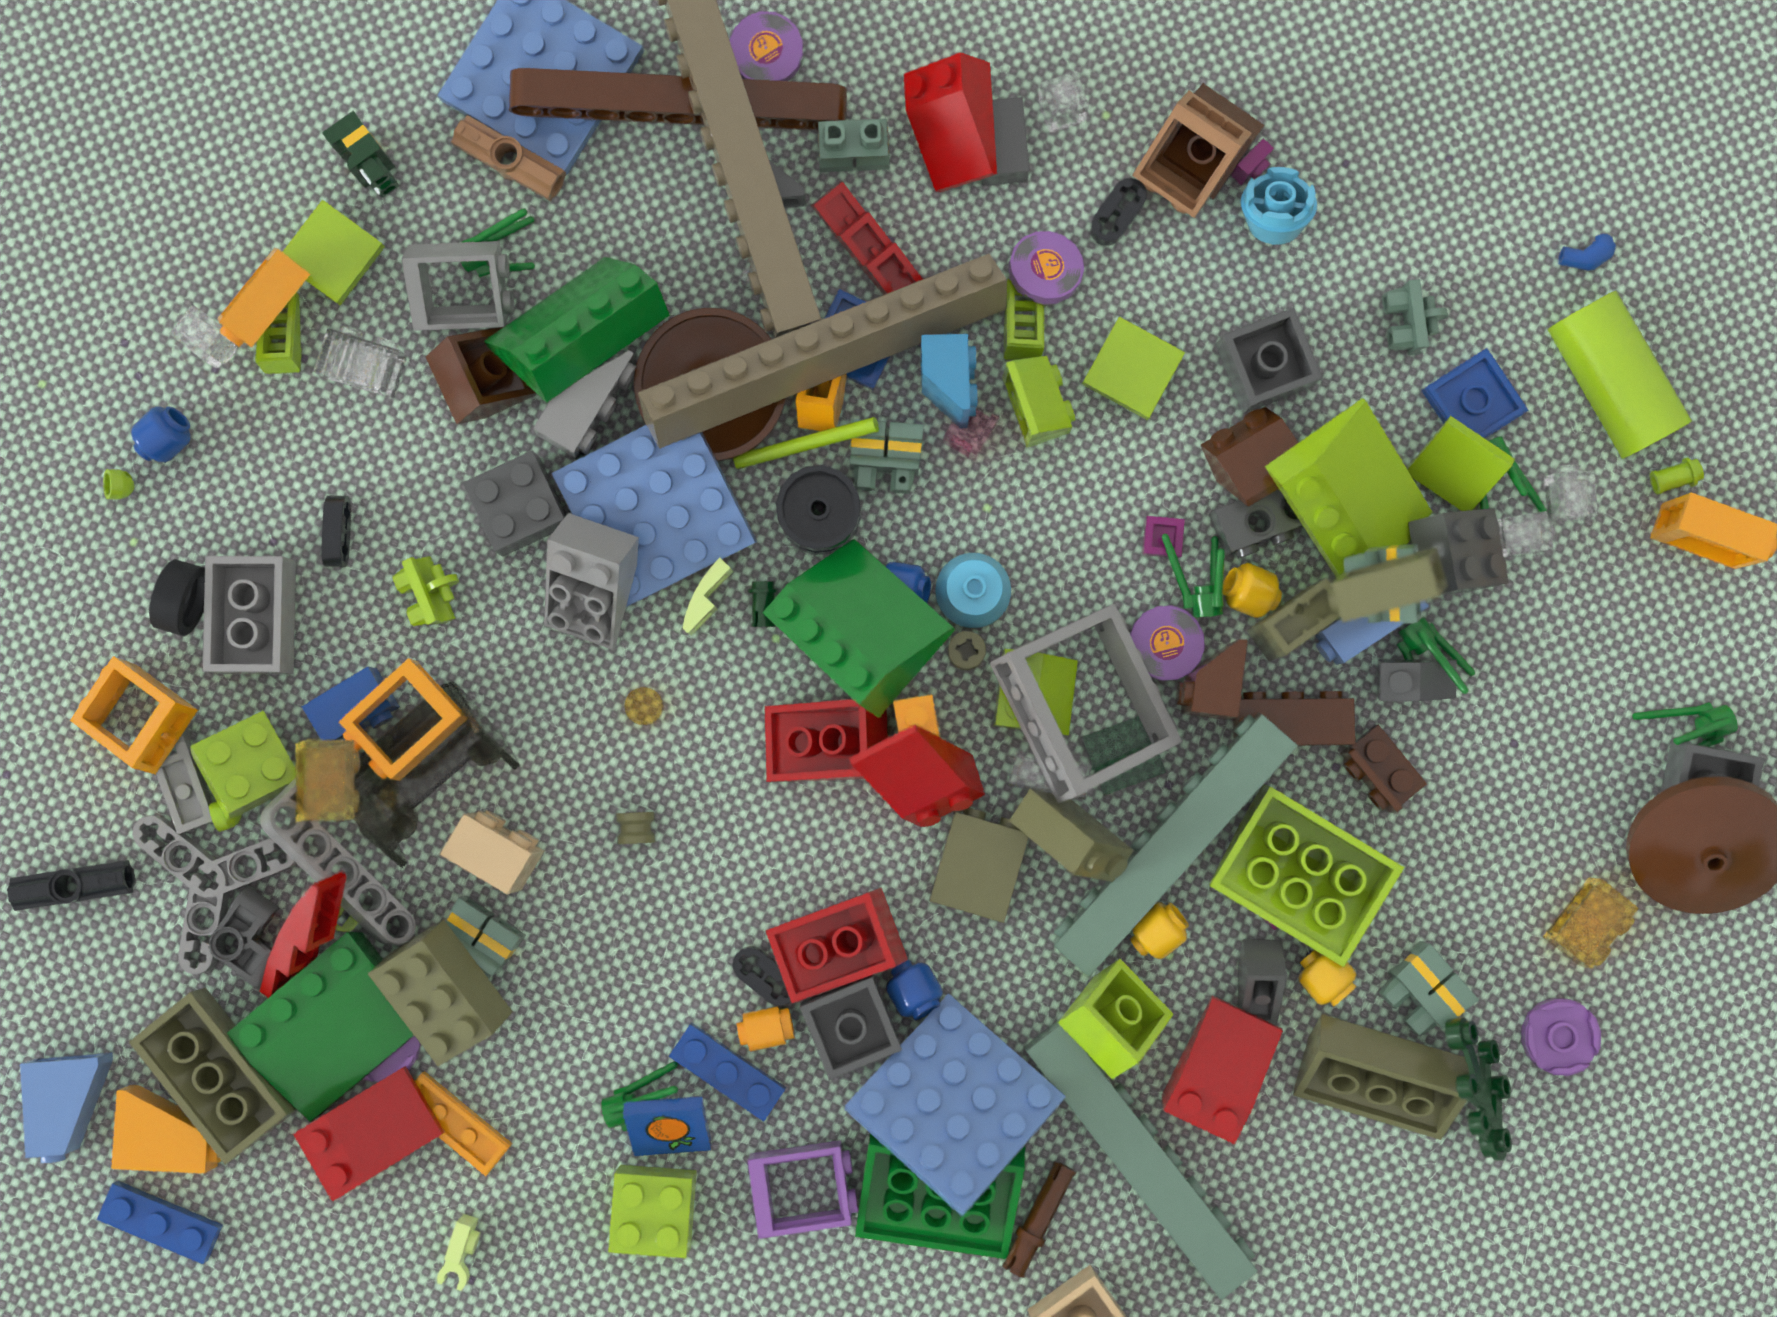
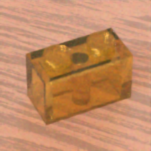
[295,740,360,822]
[1543,877,1639,969]

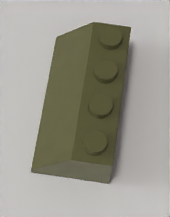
[129,987,297,1165]
[1293,1014,1470,1140]

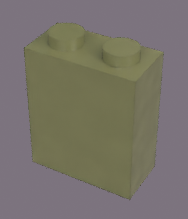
[1009,789,1134,882]
[929,808,1029,923]

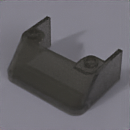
[342,682,520,868]

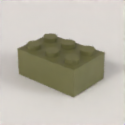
[368,919,513,1066]

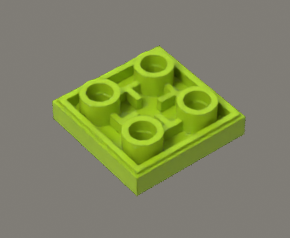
[282,199,385,306]
[1082,317,1185,420]
[1407,416,1515,511]

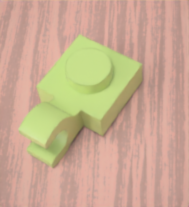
[437,1214,481,1291]

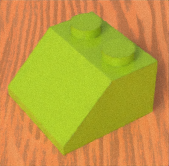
[1002,356,1076,448]
[993,648,1078,736]

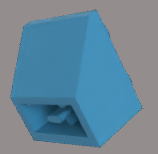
[920,334,977,428]

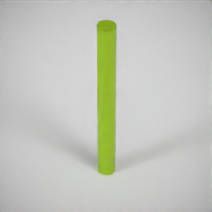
[733,417,879,469]

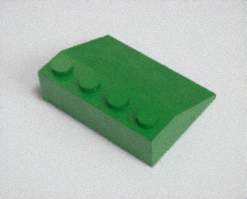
[484,257,670,403]
[762,539,956,718]
[227,932,414,1122]
[855,1133,1025,1259]

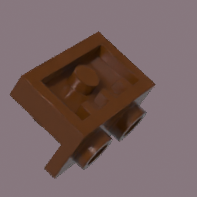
[1340,724,1427,813]

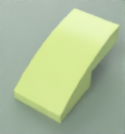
[682,558,733,636]

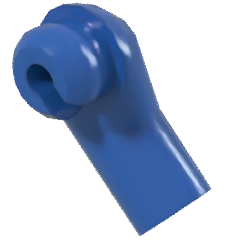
[1558,234,1616,271]

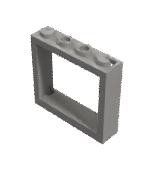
[990,603,1182,804]

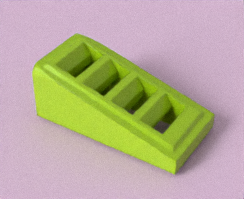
[1004,279,1045,360]
[255,292,301,374]

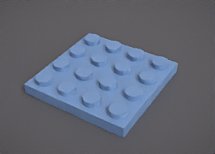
[437,0,644,176]
[551,425,757,607]
[844,993,1066,1217]

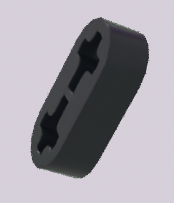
[1090,178,1147,246]
[321,495,351,567]
[732,946,791,1006]

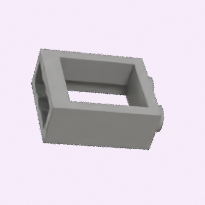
[401,241,514,331]

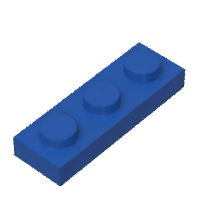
[669,1023,786,1122]
[97,1181,223,1264]

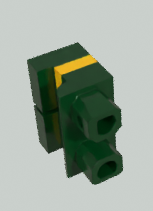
[322,111,400,198]

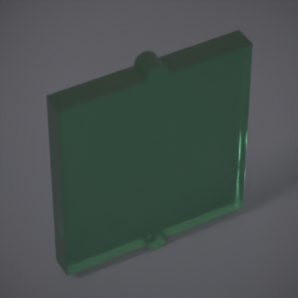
[1082,716,1166,796]

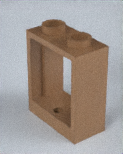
[1132,90,1252,218]

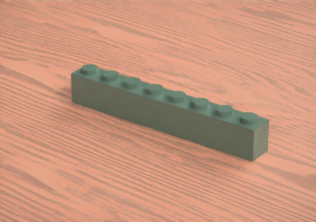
[1054,712,1298,977]
[1024,1018,1258,1301]

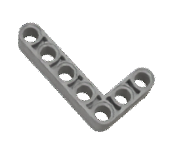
[260,745,416,944]

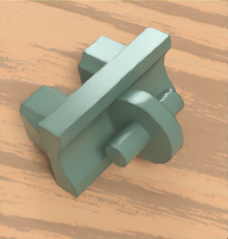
[1382,279,1448,356]

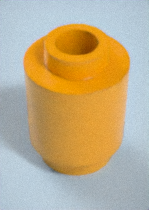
[737,1006,795,1052]

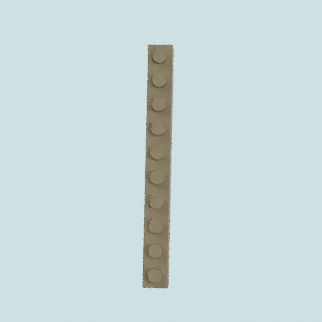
[656,0,821,338]
[638,254,1007,449]

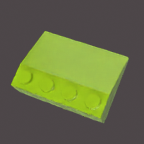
[1265,398,1433,577]
[1209,784,1405,967]

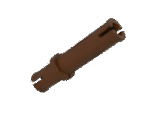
[1002,1160,1077,1278]

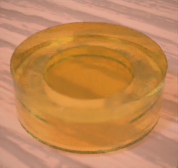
[624,687,664,725]

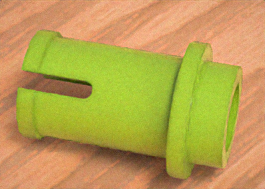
[1649,457,1704,495]

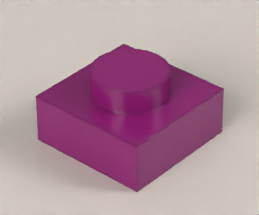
[1231,138,1274,186]
[1142,516,1185,558]

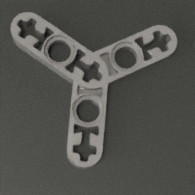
[132,815,297,974]

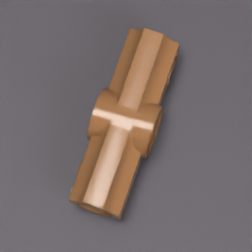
[451,115,566,201]

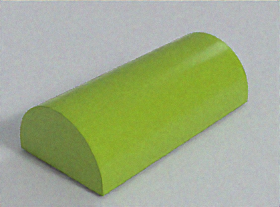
[1547,290,1692,459]

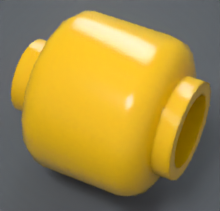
[1222,563,1282,618]
[1130,902,1189,959]
[1298,950,1357,1007]

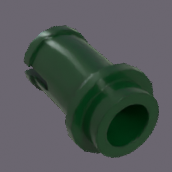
[748,581,778,627]

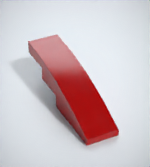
[811,181,923,295]
[259,871,347,998]

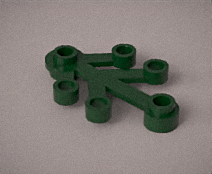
[1445,1017,1512,1161]

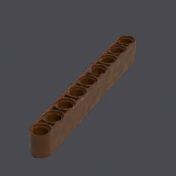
[509,68,847,131]

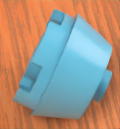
[1241,167,1317,245]
[935,553,1011,628]

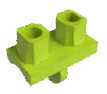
[392,556,459,626]

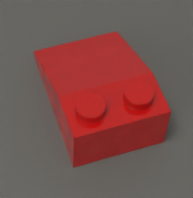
[903,52,997,193]
[764,699,888,782]
[850,724,985,827]
[765,887,908,1003]
[1161,995,1283,1145]
[293,1066,444,1202]

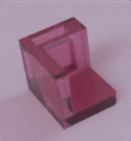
[943,409,999,461]

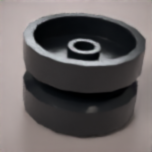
[776,465,861,555]

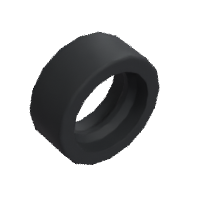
[149,559,205,636]

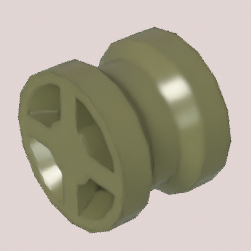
[947,631,986,670]
[616,812,656,844]

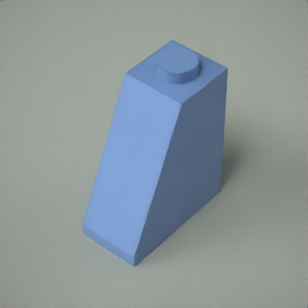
[1315,601,1429,665]
[20,1052,113,1163]

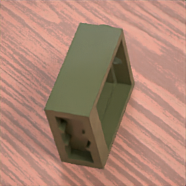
[1328,547,1448,623]
[1246,578,1341,661]

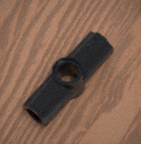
[7,860,136,911]

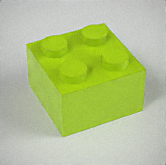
[191,710,299,821]
[1058,958,1174,1079]
[608,1165,697,1258]

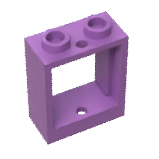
[747,1140,858,1239]

